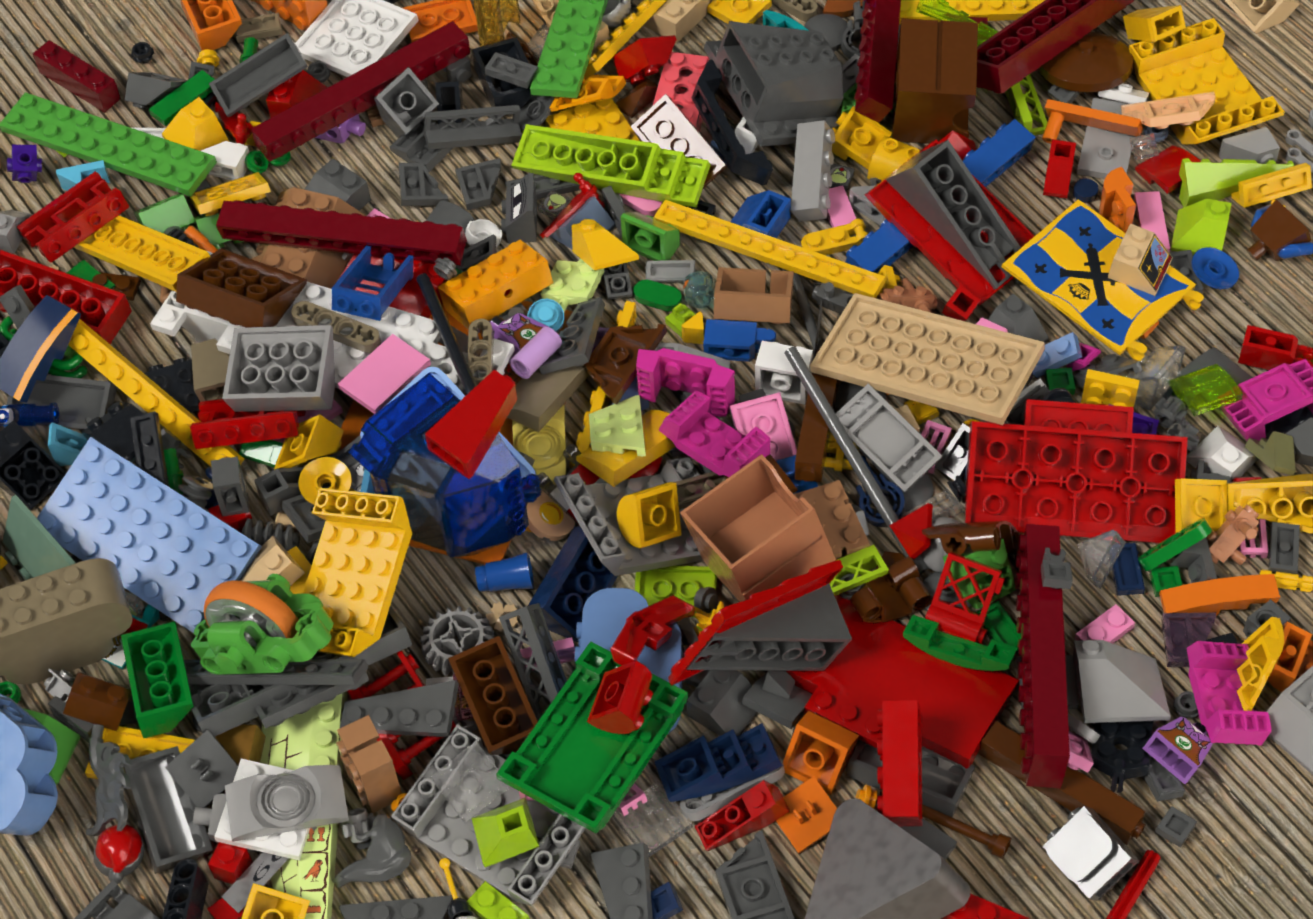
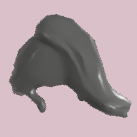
[332,813,411,888]

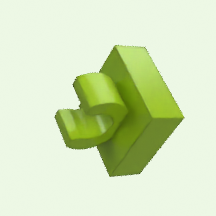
[665,303,695,338]

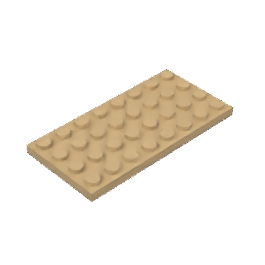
[810,293,1045,425]

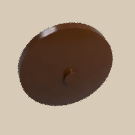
[1038,31,1133,92]

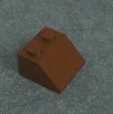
[63,672,131,731]

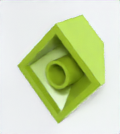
[1170,198,1232,255]

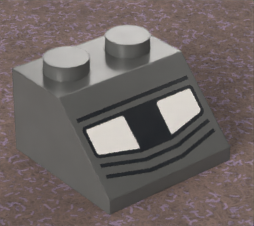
[501,173,537,243]

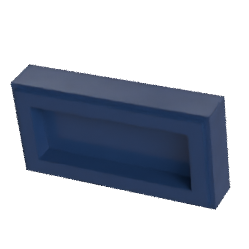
[1108,543,1145,596]

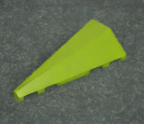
[1179,158,1294,208]

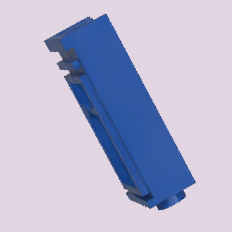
[332,245,414,321]

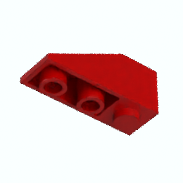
[695,780,790,851]

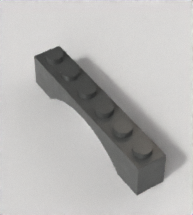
[254,435,374,516]

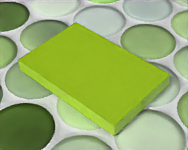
[634,566,717,618]

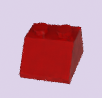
[613,35,677,85]
[266,70,328,118]

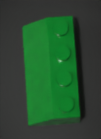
[121,621,194,739]

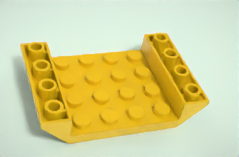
[1129,18,1285,144]
[303,488,412,657]

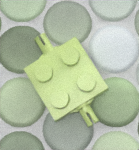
[541,258,605,313]

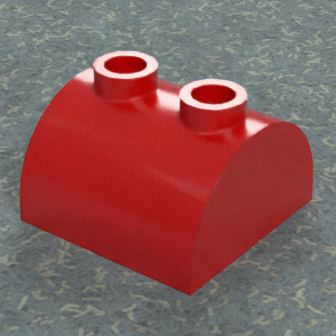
[587,660,653,734]

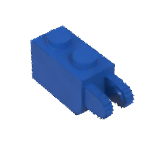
[703,319,776,362]

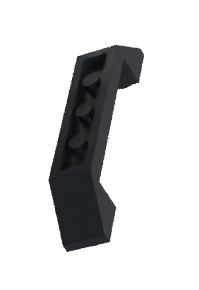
[691,59,773,186]

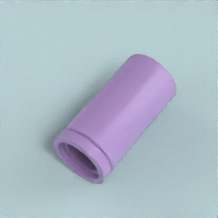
[510,327,562,379]

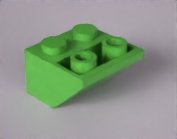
[943,539,1016,609]

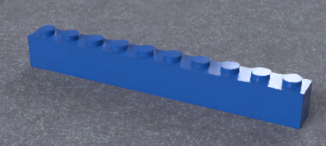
[845,119,1036,273]

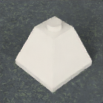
[1186,426,1258,483]

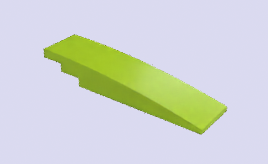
[511,124,710,207]

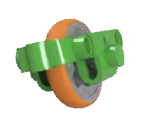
[191,574,334,675]

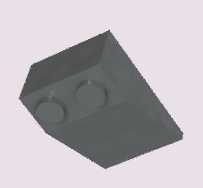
[304,159,371,210]

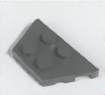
[715,830,795,919]
[340,895,453,919]

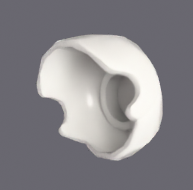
[465,219,502,248]

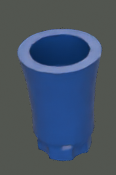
[475,552,534,592]

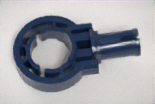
[851,456,905,527]

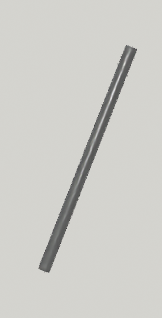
[784,346,928,575]

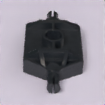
[1091,721,1154,793]

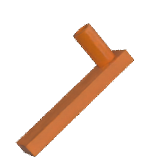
[1042,99,1143,144]

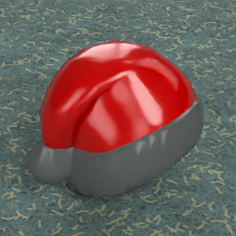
[93,824,145,884]

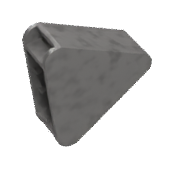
[805,798,971,919]

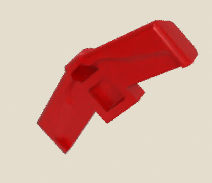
[610,595,695,666]

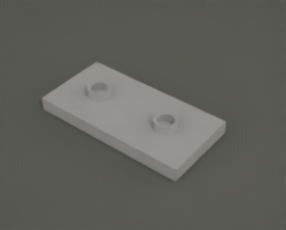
[1077,98,1134,179]

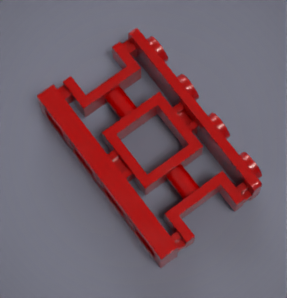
[16,171,129,263]
[190,399,306,449]

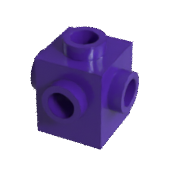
[7,144,42,183]

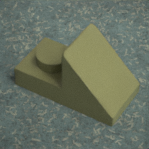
[1245,431,1296,476]

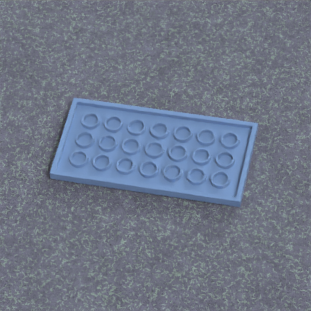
[37,437,262,633]

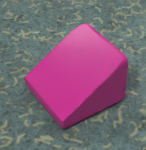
[1066,343,1101,371]

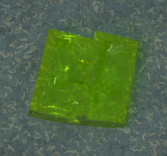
[1169,364,1243,416]

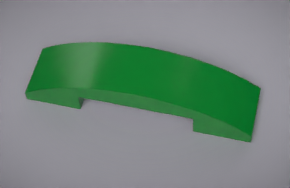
[903,615,1018,671]

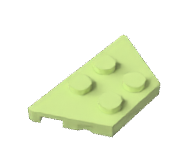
[589,395,646,457]

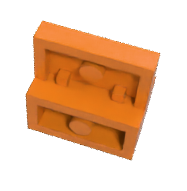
[1098,167,1136,233]
[1268,621,1313,692]

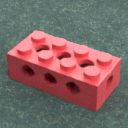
[653,52,710,132]

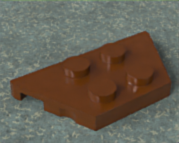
[584,324,667,404]

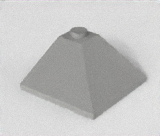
[1073,640,1171,723]

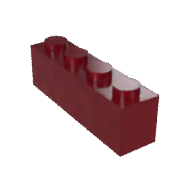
[33,40,121,113]

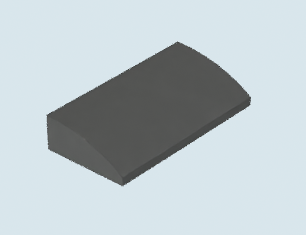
[209,33,308,118]
[6,375,117,430]
[846,740,975,818]
[123,746,213,874]

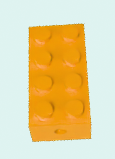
[438,240,553,329]

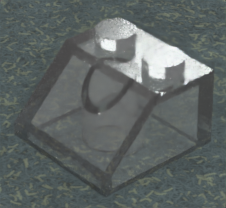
[1126,345,1185,411]

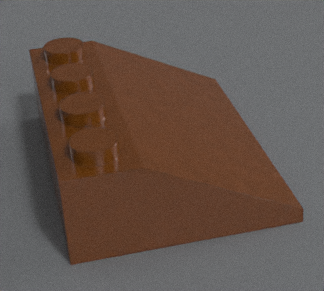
[176,248,307,328]

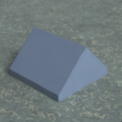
[550,196,615,249]

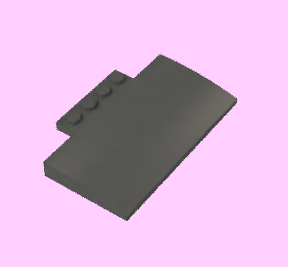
[189,606,412,737]

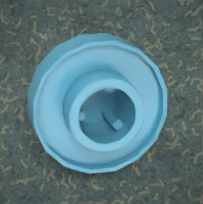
[527,298,565,333]

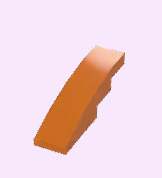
[1159,574,1280,617]

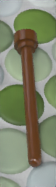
[880,790,1012,859]

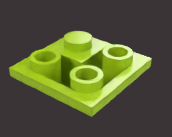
[471,798,540,867]

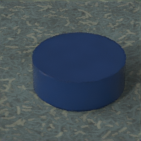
[1073,178,1099,203]

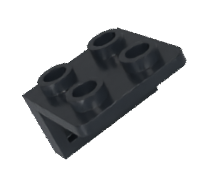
[144,357,200,413]

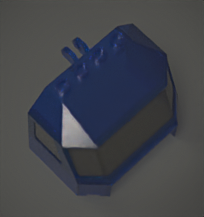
[349,373,542,558]

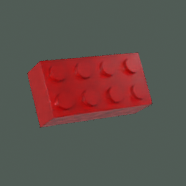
[877,700,922,827]

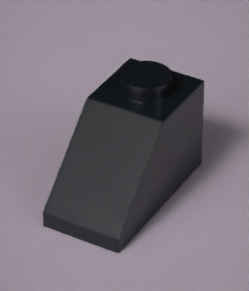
[435,80,463,124]

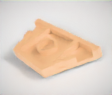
[1121,92,1215,129]

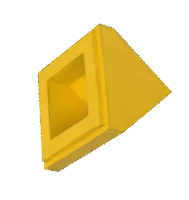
[681,312,704,344]

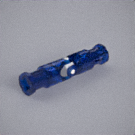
[0,402,60,427]

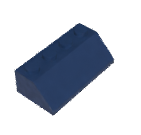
[529,526,618,642]

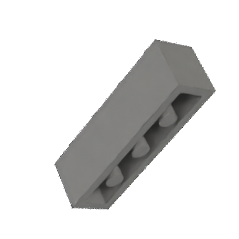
[791,120,835,222]

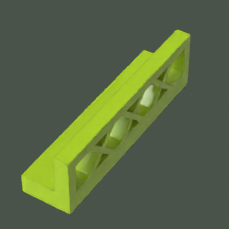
[1005,74,1048,136]
[829,544,889,596]

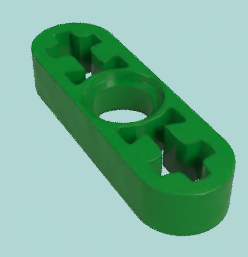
[1138,518,1212,571]

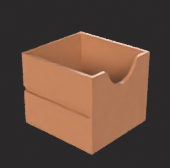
[680,454,836,602]

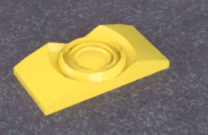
[512,404,567,497]

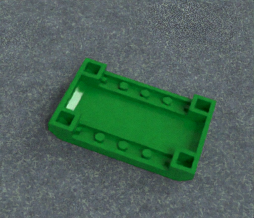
[496,641,688,834]

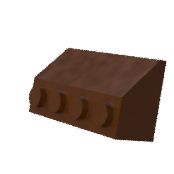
[448,636,538,755]

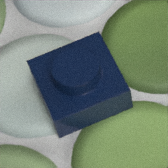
[651,882,683,919]

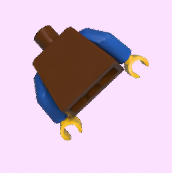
[1247,199,1313,261]

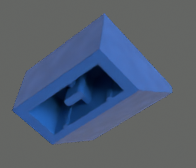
[731,190,791,238]

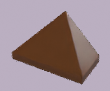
[616,77,658,118]

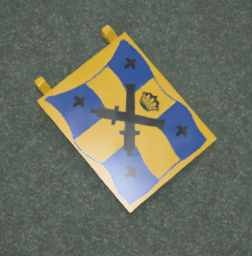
[1001,199,1204,361]

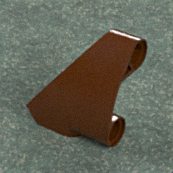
[922,521,1019,555]
[850,551,933,623]

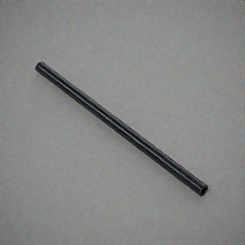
[417,273,501,446]

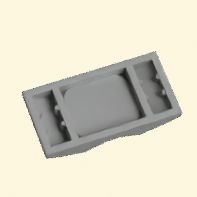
[836,384,943,493]
[225,765,349,842]

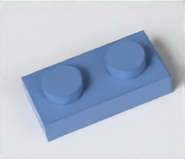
[1033,332,1082,378]

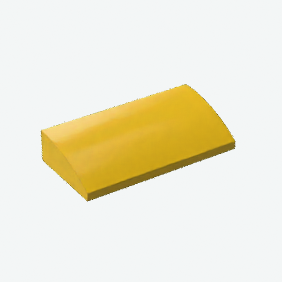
[576,410,676,487]

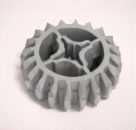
[420,605,494,677]

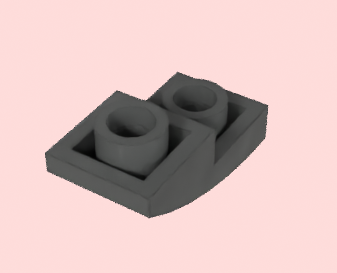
[603,263,632,300]

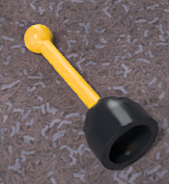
[439,858,473,919]

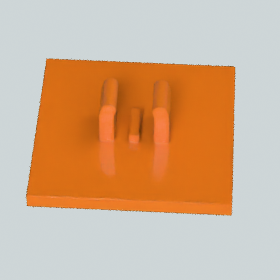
[776,776,837,854]

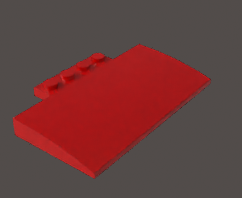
[965,399,1188,543]
[786,595,1019,769]

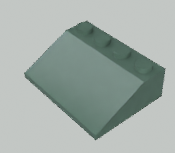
[3,495,76,580]

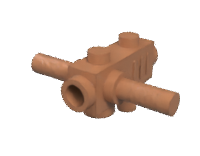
[876,278,937,313]
[1207,505,1260,565]

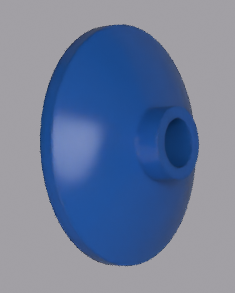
[1191,247,1239,289]

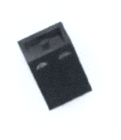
[0,420,66,511]

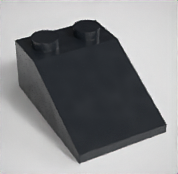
[82,401,166,461]

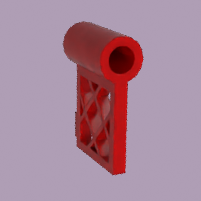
[925,552,1005,644]

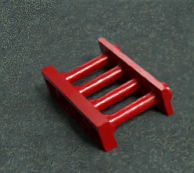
[347,650,456,780]

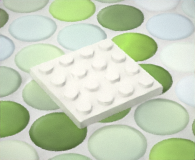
[296,0,419,77]

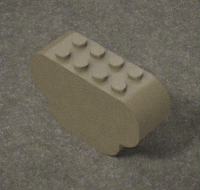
[0,558,133,684]

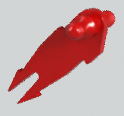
[215,101,253,145]
[540,173,605,238]

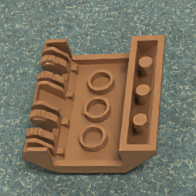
[252,187,366,289]

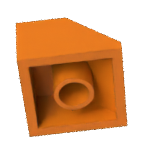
[783,711,859,795]

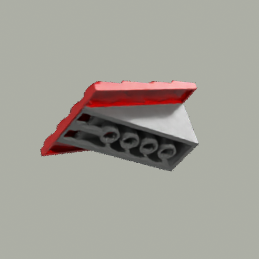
[864,140,1034,306]
[668,559,852,686]

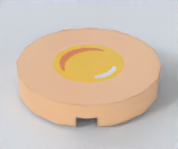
[524,490,576,541]

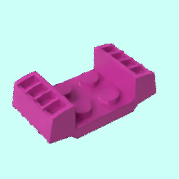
[636,348,735,417]
[1218,359,1313,441]
[659,390,770,477]
[1187,641,1272,746]

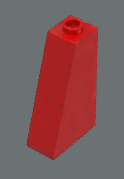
[425,369,517,479]

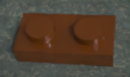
[92,272,141,301]

